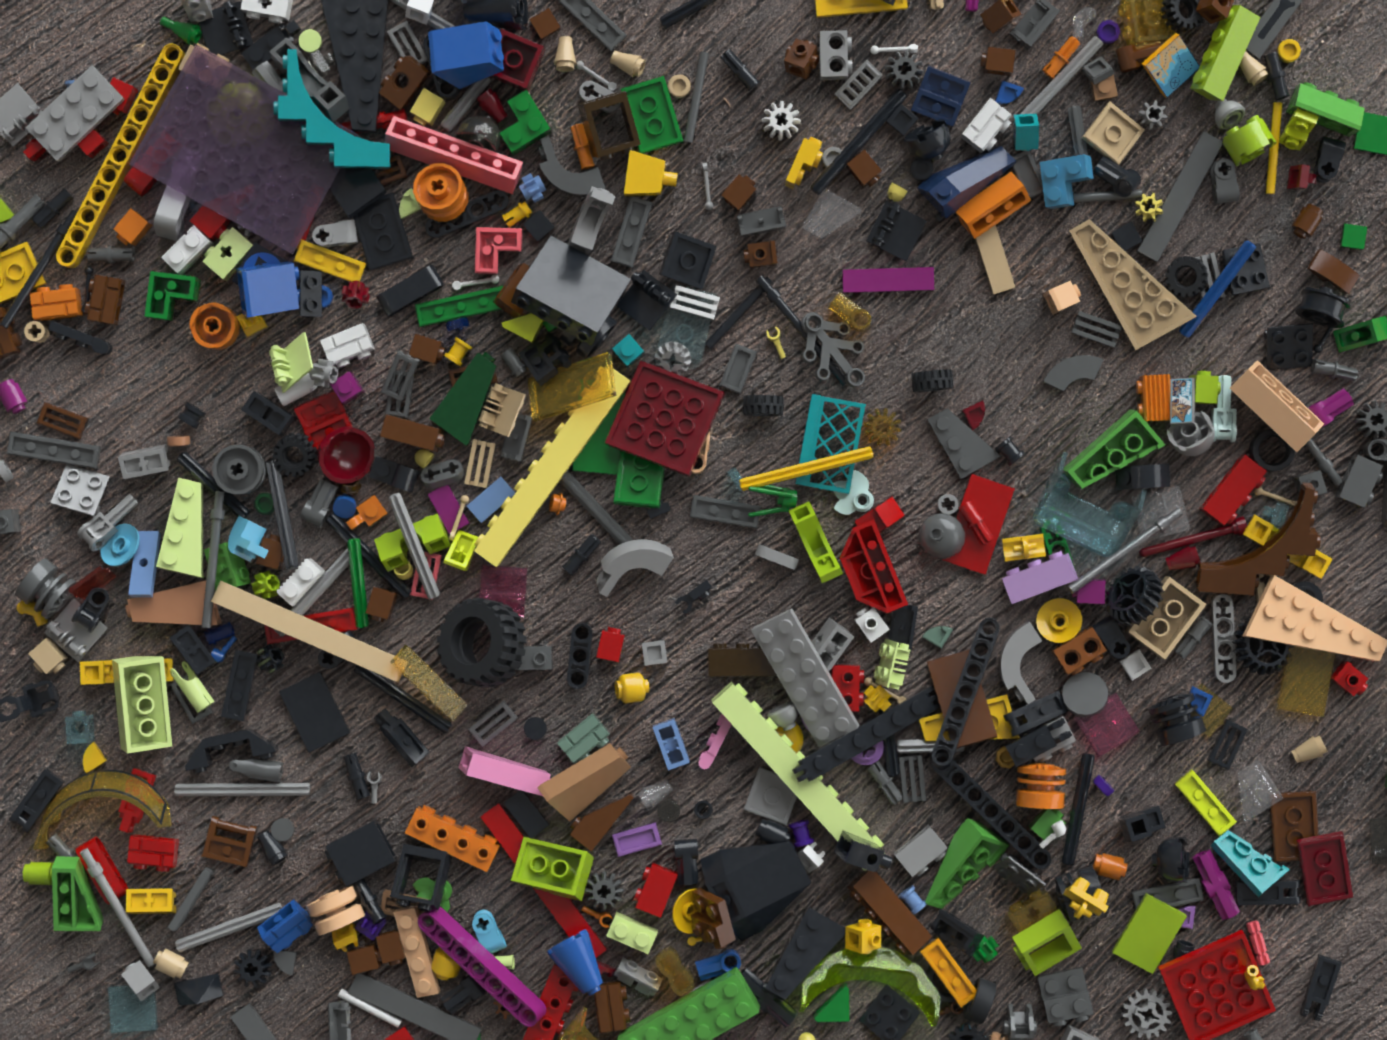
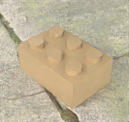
[1125,576,1206,659]

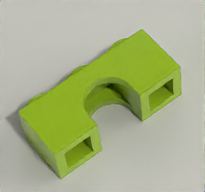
[374,514,451,572]

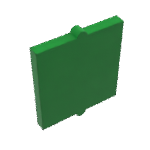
[1353,112,1387,155]

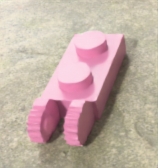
[698,713,732,770]

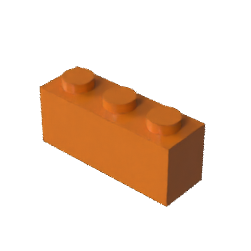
[956,172,1031,239]

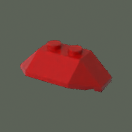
[840,519,908,613]

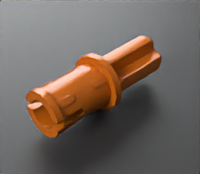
[1042,36,1080,79]
[570,124,595,170]

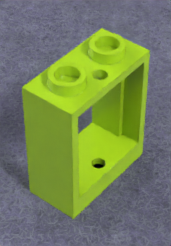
[1012,909,1082,976]

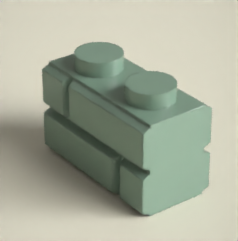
[557,713,610,764]

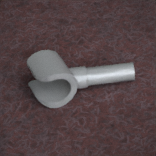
[367,772,382,804]

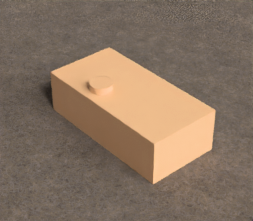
[1230,360,1324,452]

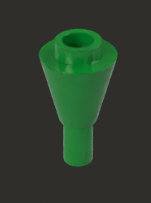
[160,17,201,46]

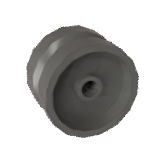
[212,444,267,495]

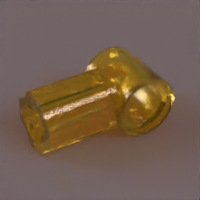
[828,292,871,332]

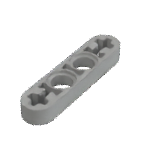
[1211,594,1236,683]

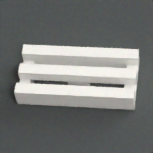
[670,285,720,320]

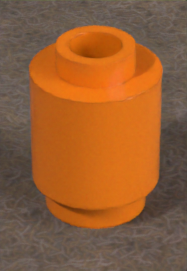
[1093,853,1128,880]

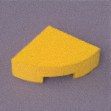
[83,742,107,773]

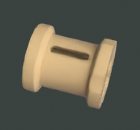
[24,321,50,343]

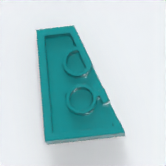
[1210,830,1290,897]

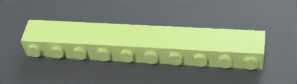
[711,681,884,871]

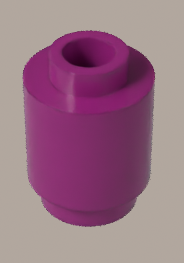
[0,379,28,414]

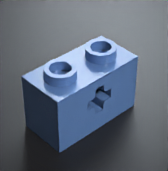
[653,718,690,770]

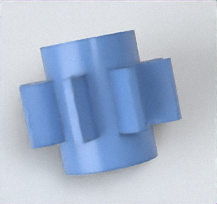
[519,173,546,203]

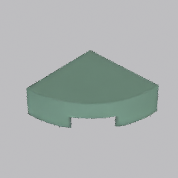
[922,626,953,649]

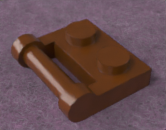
[202,816,257,867]

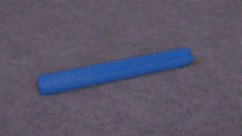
[1179,240,1256,337]

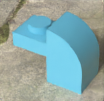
[228,516,269,562]

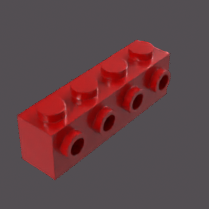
[523,963,578,1040]

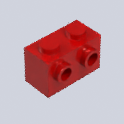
[831,664,864,712]

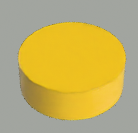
[1276,39,1301,63]

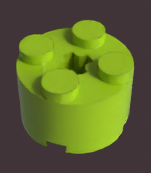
[1222,115,1277,166]

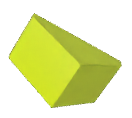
[502,313,545,343]
[443,530,478,571]

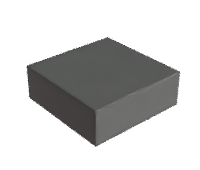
[1082,56,1114,85]

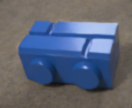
[257,899,313,953]

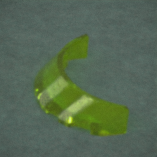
[799,947,940,1027]

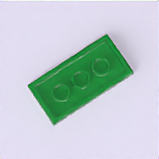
[573,380,626,474]

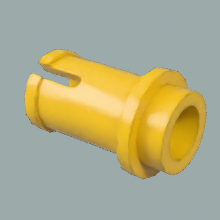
[502,201,532,228]

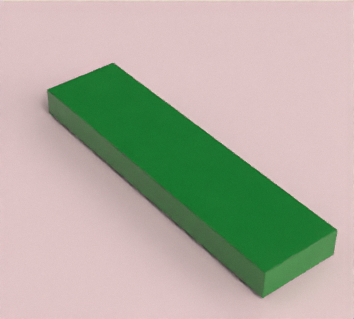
[415,286,503,327]

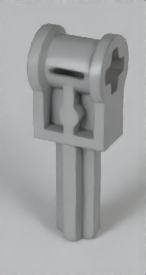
[77,494,138,552]

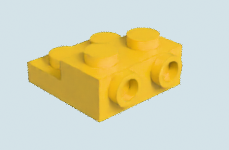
[785,137,823,189]

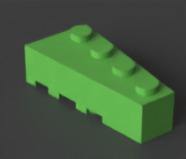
[1062,409,1165,489]

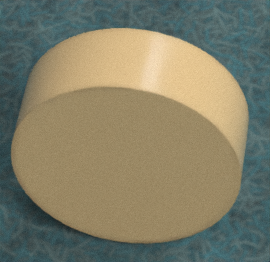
[668,74,691,98]

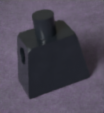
[834,830,892,873]

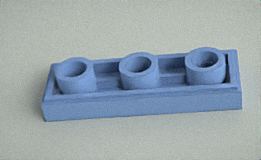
[128,531,161,598]

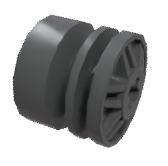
[15,558,77,619]

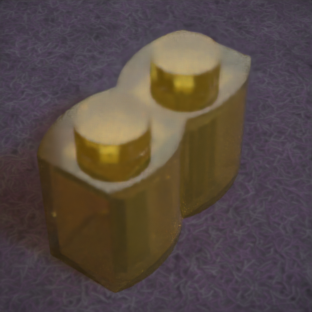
[655,946,695,996]

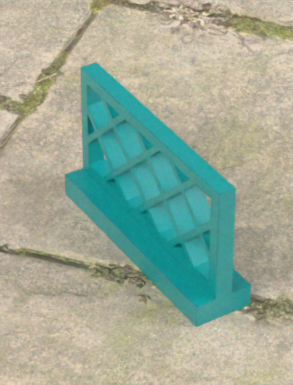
[795,394,866,494]

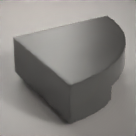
[273,949,297,975]

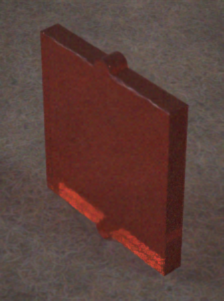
[68,566,116,600]

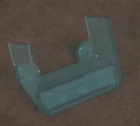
[1033,451,1147,557]

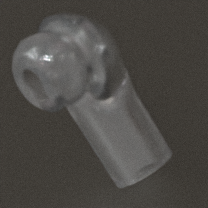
[1072,7,1096,39]

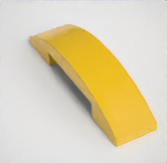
[1243,514,1333,579]
[80,658,173,685]

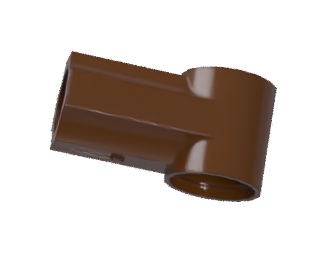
[1116,41,1161,73]

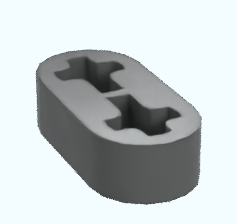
[420,459,464,489]

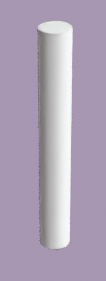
[338,989,402,1028]

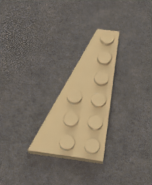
[1069,219,1197,350]

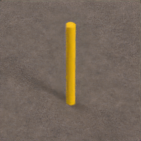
[1265,102,1282,194]

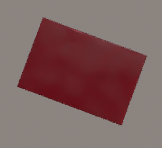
[1296,831,1353,906]

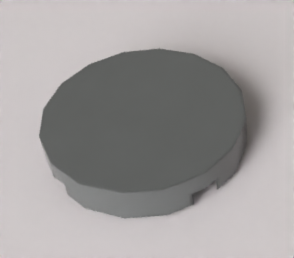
[1062,672,1109,718]

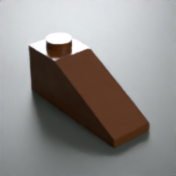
[570,793,634,851]

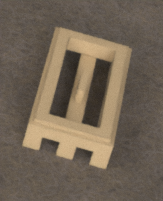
[464,439,496,488]

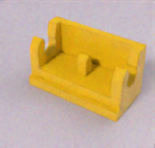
[126,888,177,914]

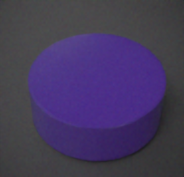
[1096,20,1120,44]
[1093,775,1115,796]

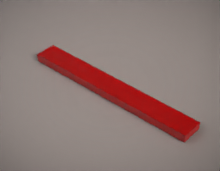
[480,803,607,958]

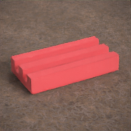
[410,552,442,600]

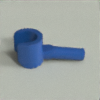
[211,636,237,663]

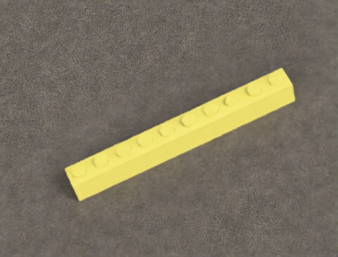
[474,365,631,567]

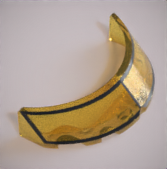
[33,769,172,850]

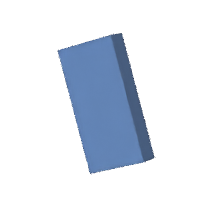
[467,476,515,523]

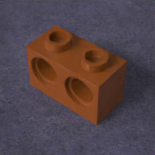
[1051,626,1107,675]

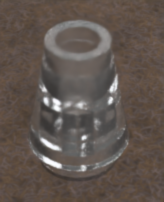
[637,779,673,809]

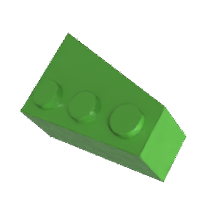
[52,856,104,931]

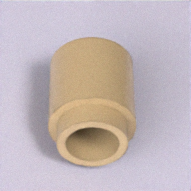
[153,948,189,979]

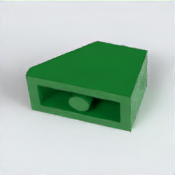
[1333,316,1387,353]

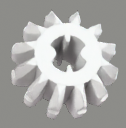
[762,101,801,141]

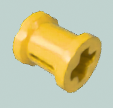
[444,337,473,367]

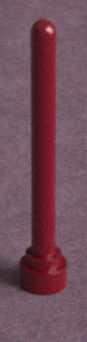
[1139,516,1247,557]

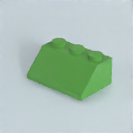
[1286,82,1365,137]

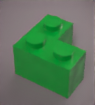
[500,89,552,156]
[144,271,201,321]

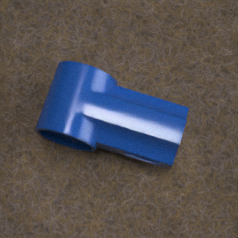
[695,949,741,981]

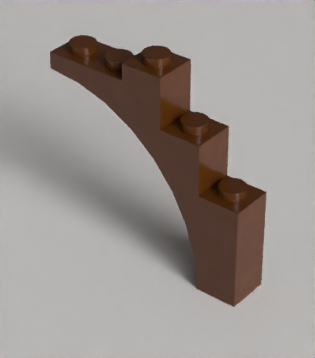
[1196,482,1321,596]

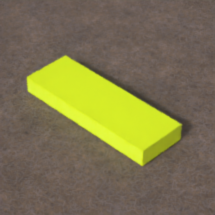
[1174,769,1237,837]

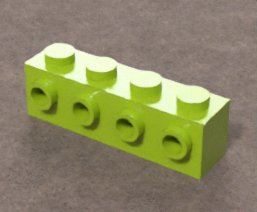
[1190,5,1260,101]

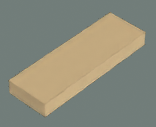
[975,225,1015,295]

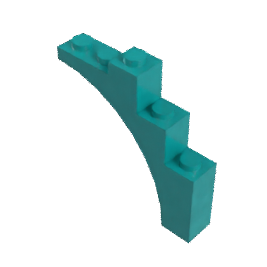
[274,49,390,169]

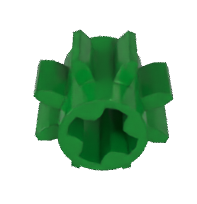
[972,934,999,963]

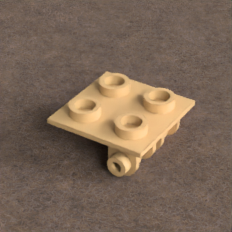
[478,383,526,437]

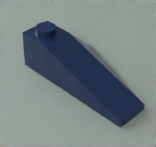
[917,146,1016,219]

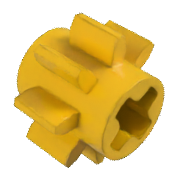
[864,685,891,712]

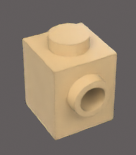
[28,638,68,674]

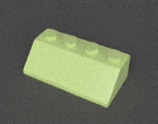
[112,656,172,754]

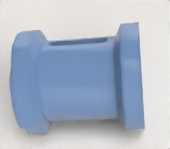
[898,885,927,915]

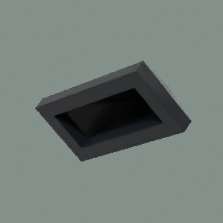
[174,973,224,1005]

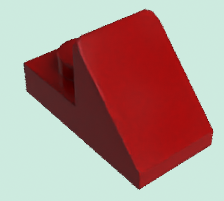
[854,496,905,532]

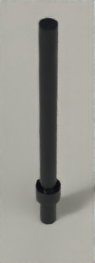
[0,210,77,329]
[756,275,846,386]

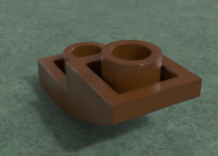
[1307,249,1360,294]

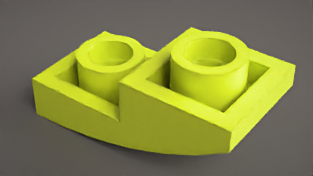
[1279,108,1319,151]

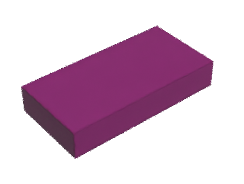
[428,485,470,534]

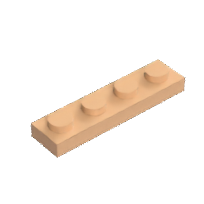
[393,906,441,998]

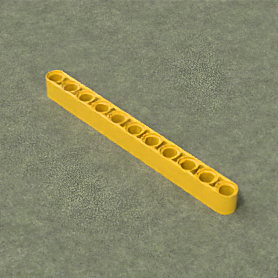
[56,43,185,268]

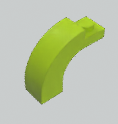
[789,501,843,583]

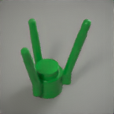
[748,484,797,517]

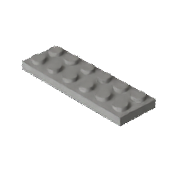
[751,608,859,747]

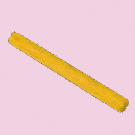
[739,447,873,491]

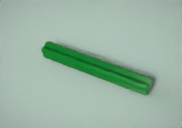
[347,538,369,628]

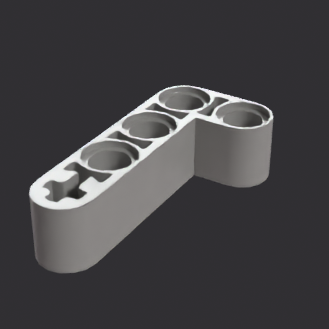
[154,147,205,242]

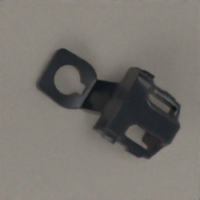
[0,680,60,722]

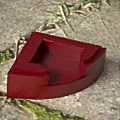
[962,400,985,430]
[597,961,616,977]

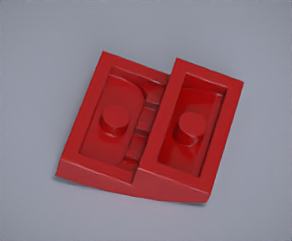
[294,390,353,450]

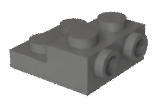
[1037,967,1093,1026]

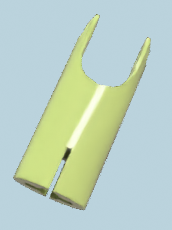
[170,661,215,713]

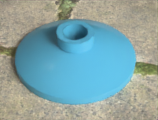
[100,524,139,567]

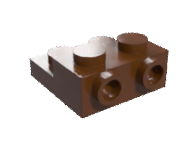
[690,888,736,949]

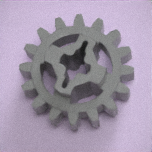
[1121,988,1172,1039]

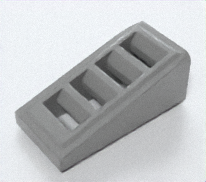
[834,60,883,110]

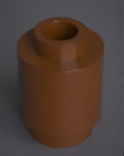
[1291,203,1324,239]

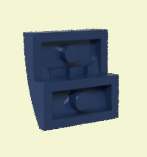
[911,65,971,126]

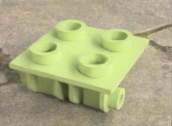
[269,332,313,393]
[874,639,910,690]

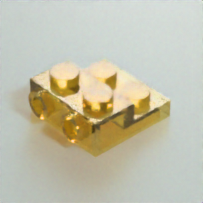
[1118,0,1175,46]

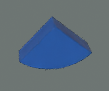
[995,81,1024,104]
[1189,686,1213,716]

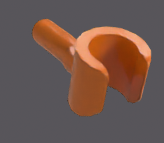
[581,906,613,928]

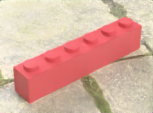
[385,116,523,194]

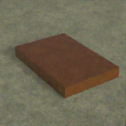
[1269,791,1319,862]

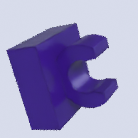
[355,911,387,941]

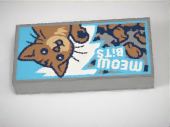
[1170,377,1195,425]

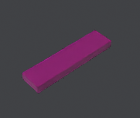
[842,267,934,293]

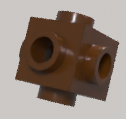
[784,38,820,80]

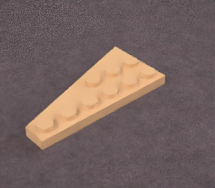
[1243,575,1387,662]

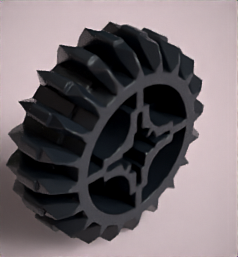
[1105,566,1165,627]
[1232,617,1294,675]

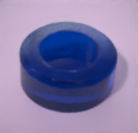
[446,317,470,332]

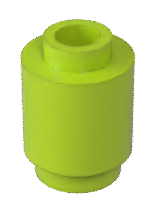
[23,862,54,885]

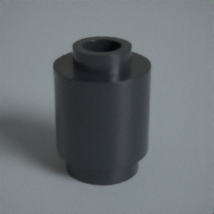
[755,819,790,844]

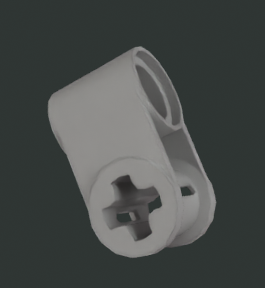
[312,220,358,248]

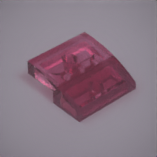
[479,565,528,617]
[1074,693,1140,757]

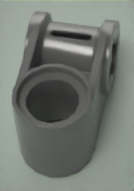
[1210,159,1240,204]

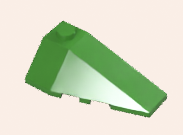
[925,818,1009,909]

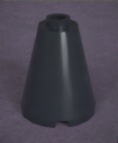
[463,0,528,31]

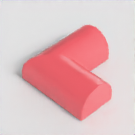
[475,227,523,275]

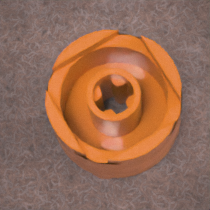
[189,302,240,350]

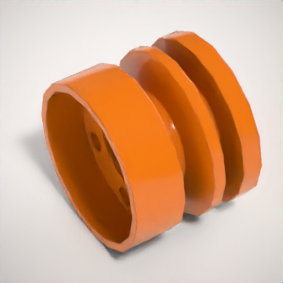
[1016,763,1066,809]

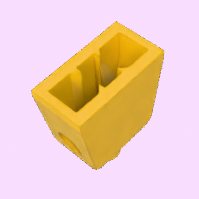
[624,150,678,197]

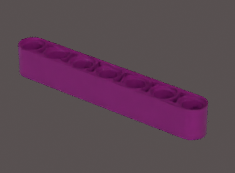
[417,907,546,1027]

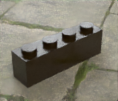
[708,643,777,676]

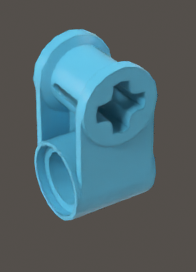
[472,909,507,954]

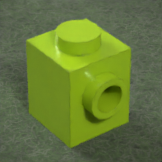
[1189,371,1221,404]

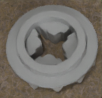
[655,342,691,375]

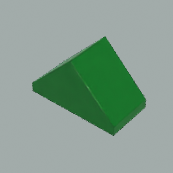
[813,982,850,1022]

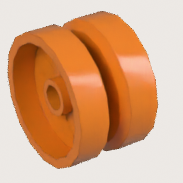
[413,163,469,222]

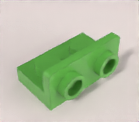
[204,542,251,590]

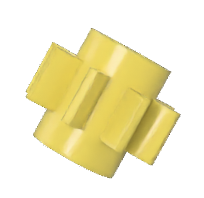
[1135,193,1163,222]

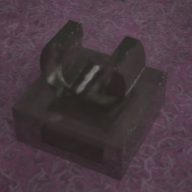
[307,50,336,78]

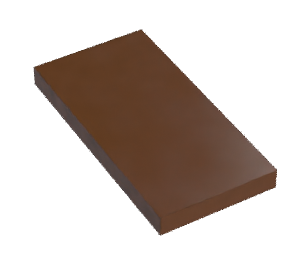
[927,650,997,749]

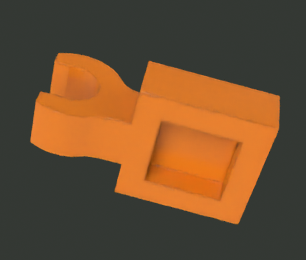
[346,495,388,530]

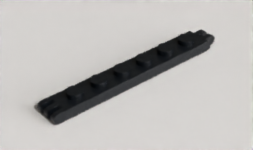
[792,685,940,782]

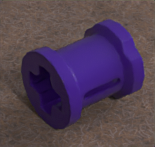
[789,820,814,847]

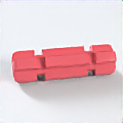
[1246,920,1270,966]

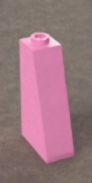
[458,746,551,796]

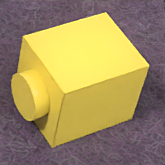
[410,88,445,126]

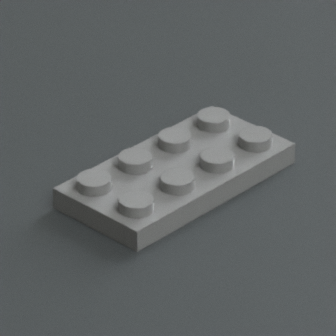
[25,65,125,162]

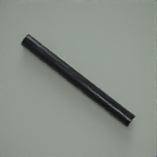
[705,277,773,349]

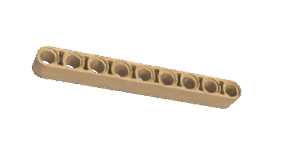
[211,581,408,683]

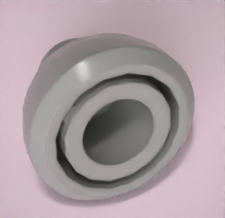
[1215,98,1245,129]
[767,701,798,731]

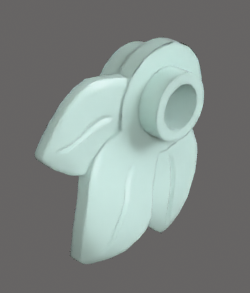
[833,470,874,515]

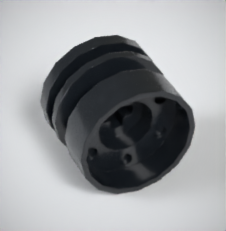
[1148,693,1207,746]
[1054,866,1107,923]

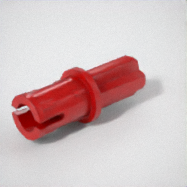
[958,500,994,545]

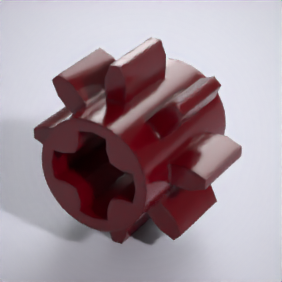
[341,281,370,309]

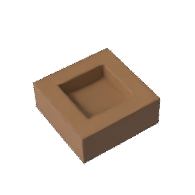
[1090,75,1118,102]

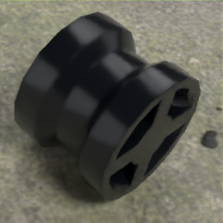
[177,402,207,429]

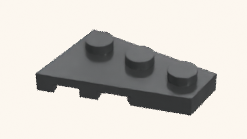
[927,408,1001,479]

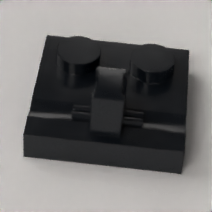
[659,231,717,289]

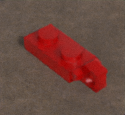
[118,768,157,833]

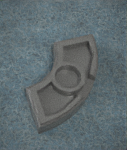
[1042,355,1104,391]

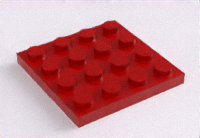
[1158,930,1276,1040]

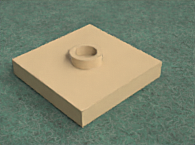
[1081,101,1145,165]

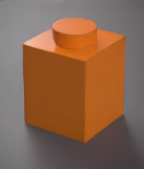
[113,208,153,246]

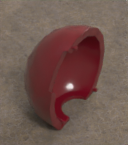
[318,426,376,484]

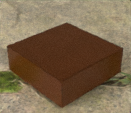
[529,8,561,40]

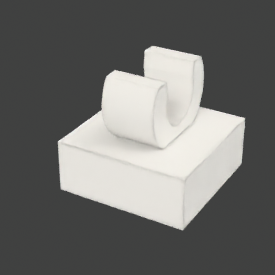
[797,842,825,873]

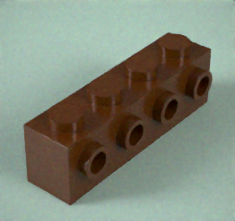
[847,870,932,955]

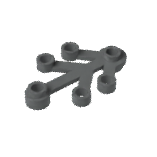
[801,312,865,388]

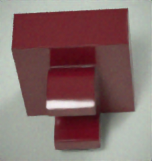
[1287,164,1317,190]

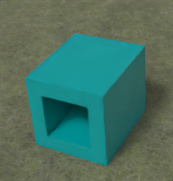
[1013,113,1039,151]
[612,334,645,367]

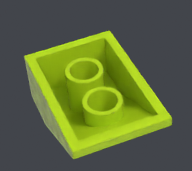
[511,837,594,901]

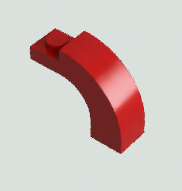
[23,129,109,162]

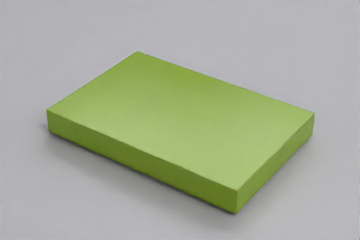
[1112,893,1187,974]

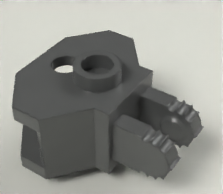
[1003,1004,1037,1040]

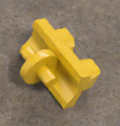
[1002,534,1046,562]
[1063,877,1109,919]

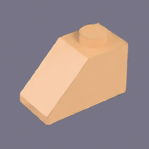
[1043,281,1081,315]

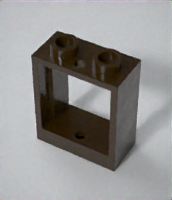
[577,91,641,160]

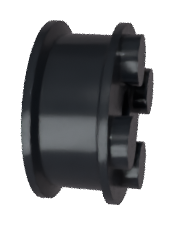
[1295,286,1351,328]

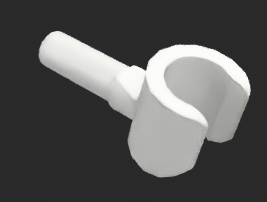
[1039,820,1066,848]

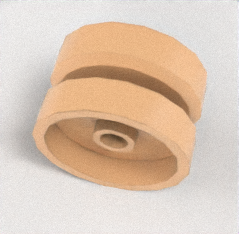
[306,885,365,936]

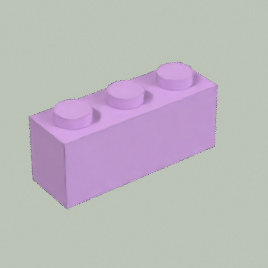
[1002,551,1078,604]

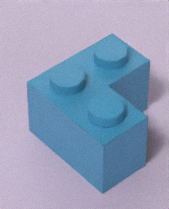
[1040,154,1094,209]

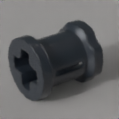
[995,436,1025,466]

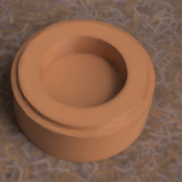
[167,435,190,446]

